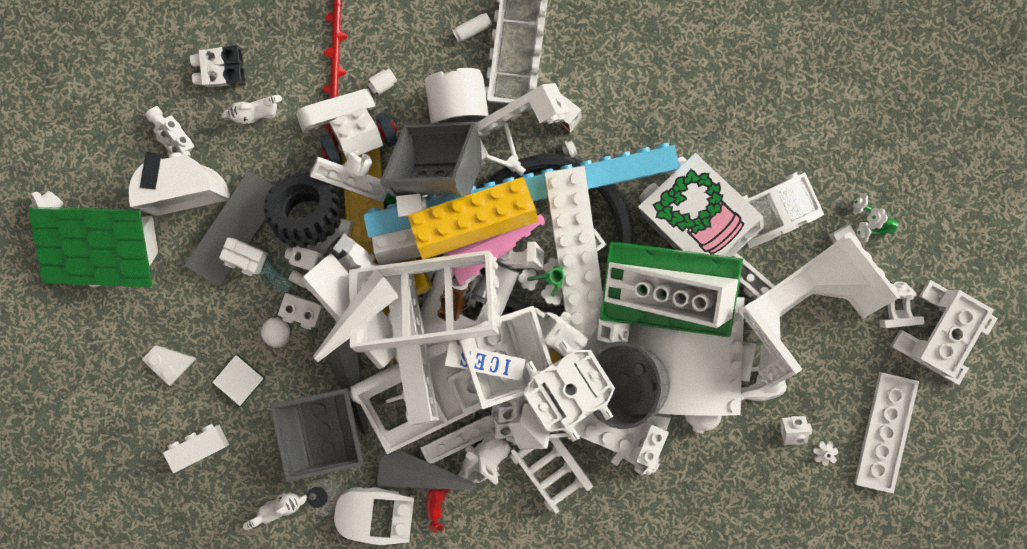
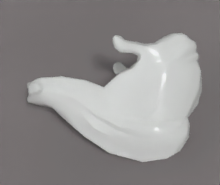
[741,366,787,401]

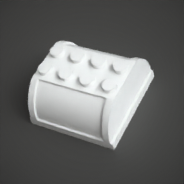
[129,153,230,216]
[459,306,552,409]

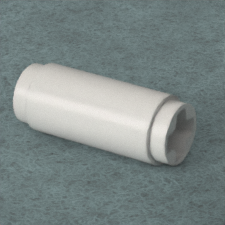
[452,13,492,42]

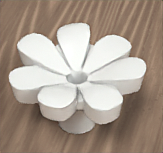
[813,441,838,466]

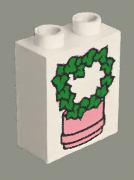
[638,153,764,257]

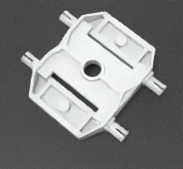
[522,340,615,442]

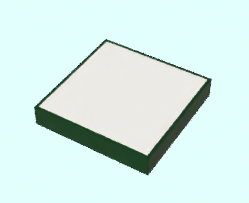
[211,353,266,407]

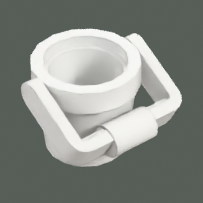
[30,191,64,207]

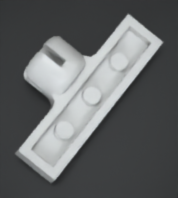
[310,151,388,202]

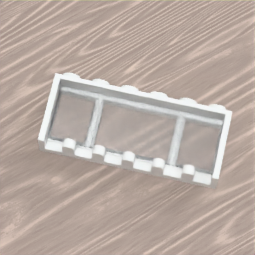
[485,0,548,105]

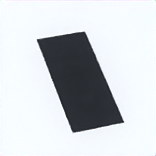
[140,152,162,190]

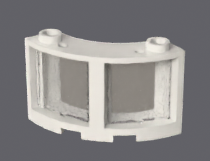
[743,172,824,248]

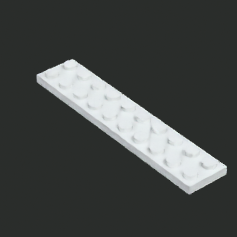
[544,166,609,354]

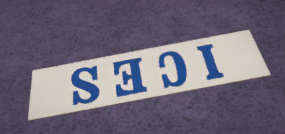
[445,343,525,381]

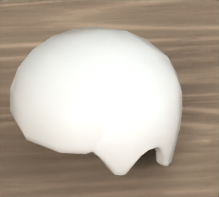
[261,317,291,348]

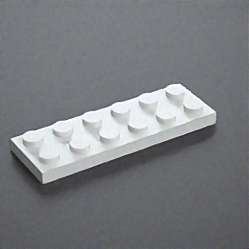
[854,372,919,493]

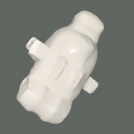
[534,307,588,357]
[458,432,511,485]

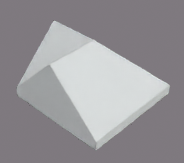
[508,403,550,450]

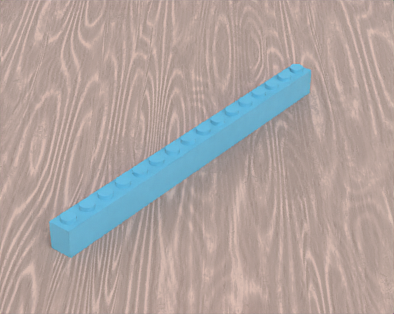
[363,143,680,238]

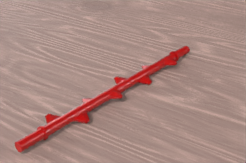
[321,0,348,147]

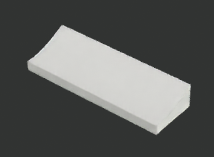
[300,253,396,369]

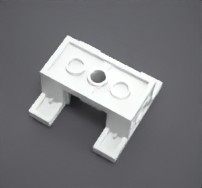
[891,280,998,385]

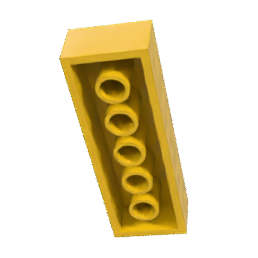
[408,177,538,260]

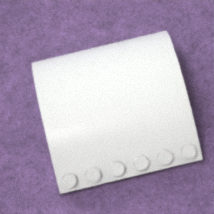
[628,297,745,416]

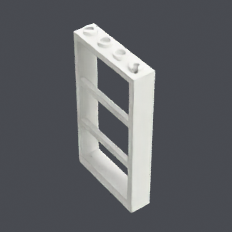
[349,250,501,352]

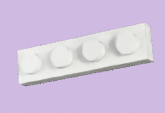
[420,414,491,464]

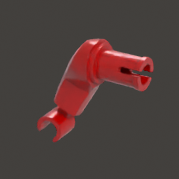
[425,489,451,534]

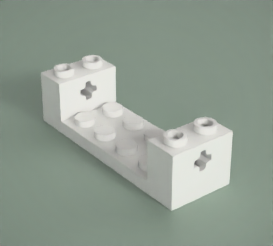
[477,83,570,166]
[550,388,669,469]

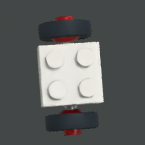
[320,107,398,165]

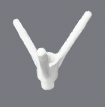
[486,122,526,176]

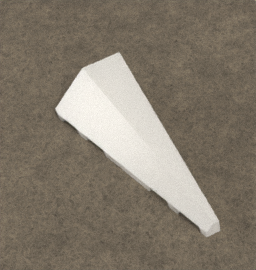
[313,269,399,362]

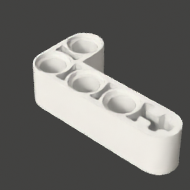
[296,89,376,133]

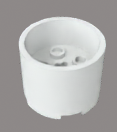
[425,68,489,124]

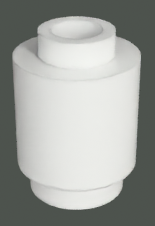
[367,68,397,95]

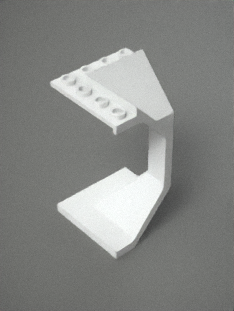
[739,232,901,388]

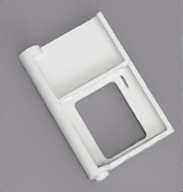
[420,253,519,349]
[349,340,481,454]

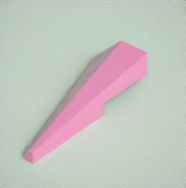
[446,214,545,286]

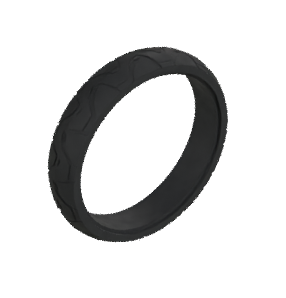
[480,154,633,317]

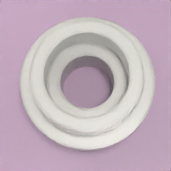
[562,140,577,158]

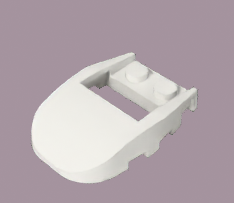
[334,486,414,545]

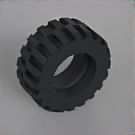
[263,171,343,248]

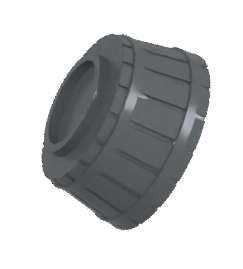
[587,341,670,429]

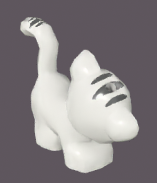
[221,95,282,124]
[243,492,307,530]

